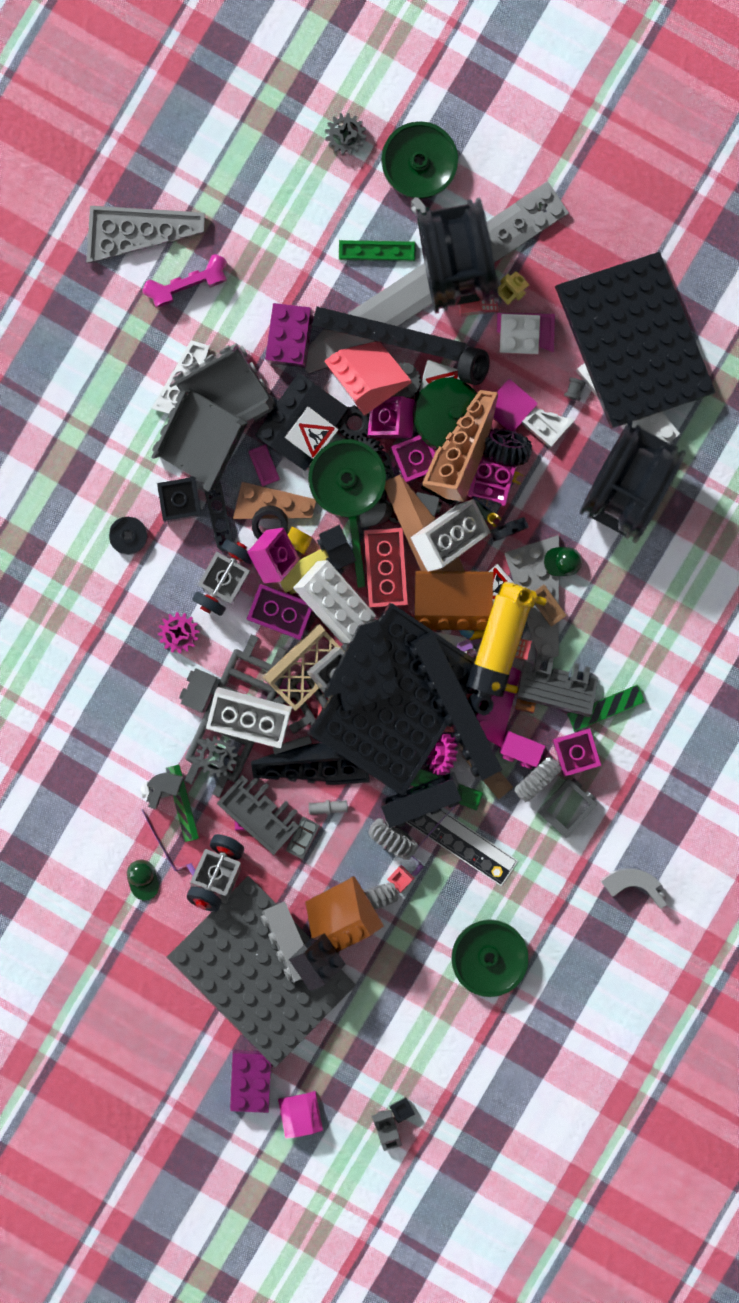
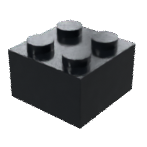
[157,477,202,522]
[288,933,346,991]

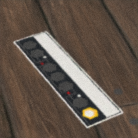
[406,809,518,886]

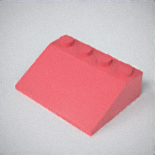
[324,341,412,415]

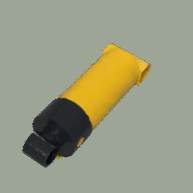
[467,582,547,715]

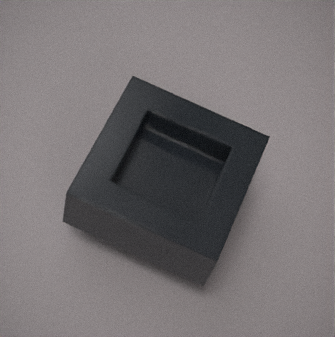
[389,1097,415,1123]

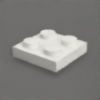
[500,314,540,354]

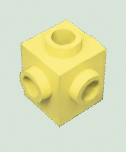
[498,271,529,305]

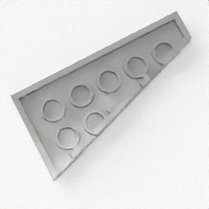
[86,206,205,264]
[504,535,559,661]

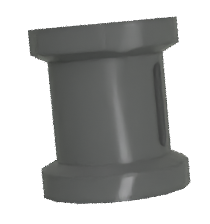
[564,377,586,401]

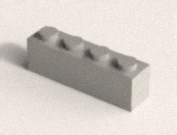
[261,901,304,983]

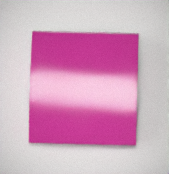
[493,379,538,431]

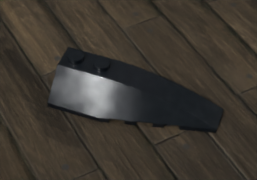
[251,743,370,785]

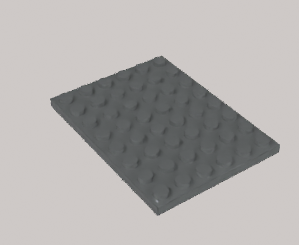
[166,876,356,1068]

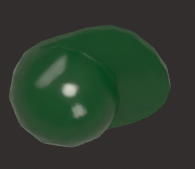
[544,547,583,576]
[126,859,159,901]

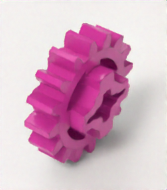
[158,612,200,654]
[427,733,458,775]

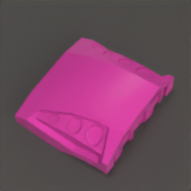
[468,457,517,506]
[278,1091,323,1138]

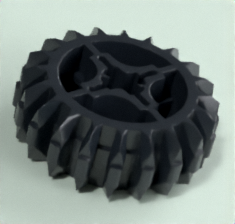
[483,428,532,466]

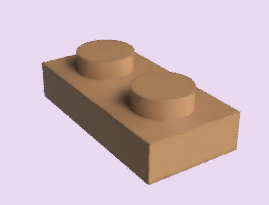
[535,584,567,627]

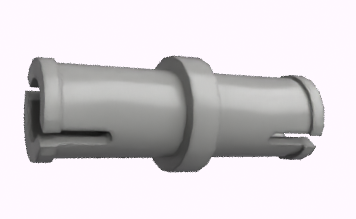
[308,800,348,815]

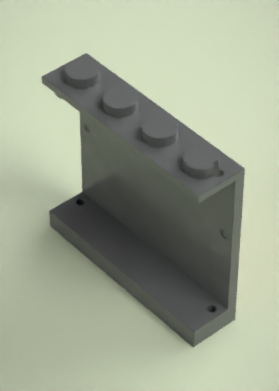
[169,344,274,421]
[151,389,248,492]

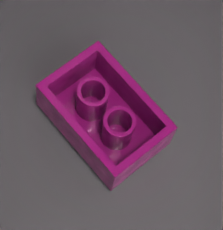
[265,303,314,368]
[246,584,312,640]
[230,1050,271,1113]

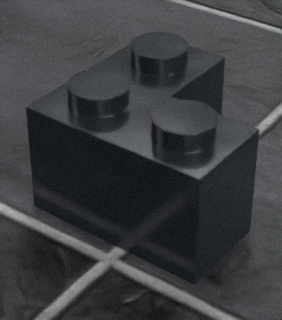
[317,524,357,571]

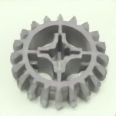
[514,757,561,802]
[368,819,418,860]
[363,883,398,909]

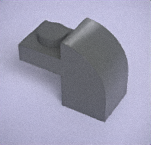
[359,489,394,528]
[146,772,184,809]
[372,1110,402,1151]

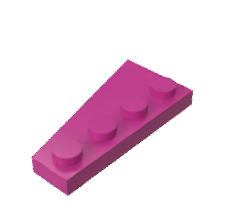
[475,666,521,747]

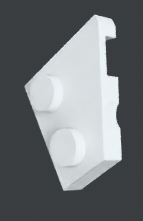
[521,408,574,448]

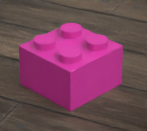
[368,396,415,439]
[391,435,435,483]
[248,528,300,583]
[552,728,601,777]
[499,731,545,769]

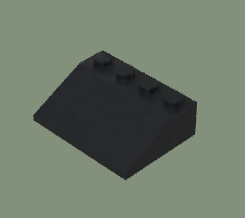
[255,373,349,471]

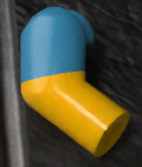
[459,630,485,640]

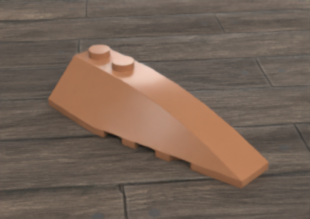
[422,390,498,502]
[385,475,465,571]

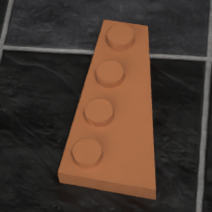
[233,482,316,519]

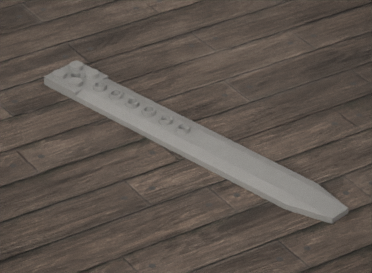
[305,181,569,374]

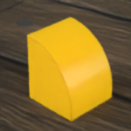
[288,527,313,554]

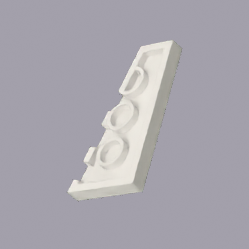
[151,340,210,414]

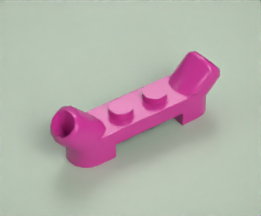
[142,254,227,308]

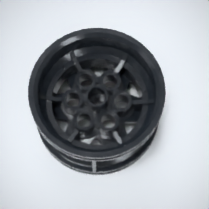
[416,198,499,314]
[579,421,686,544]

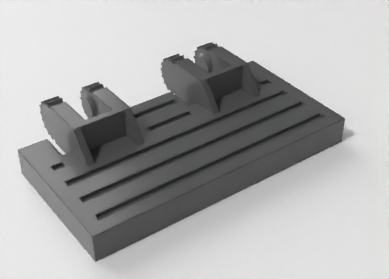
[516,654,598,717]
[217,775,299,855]

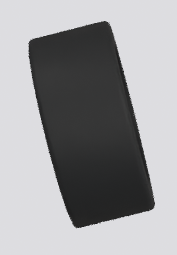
[457,347,490,385]
[252,506,288,539]

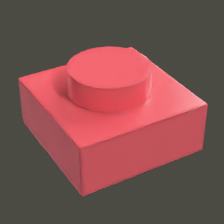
[387,865,415,893]

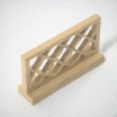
[262,624,345,711]

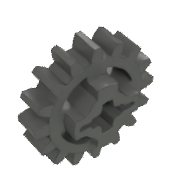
[325,113,366,156]
[196,736,238,778]

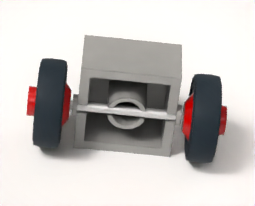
[192,539,252,616]
[186,834,244,912]

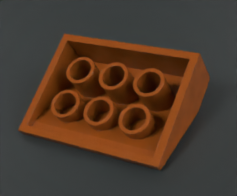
[415,571,493,630]
[305,876,384,952]

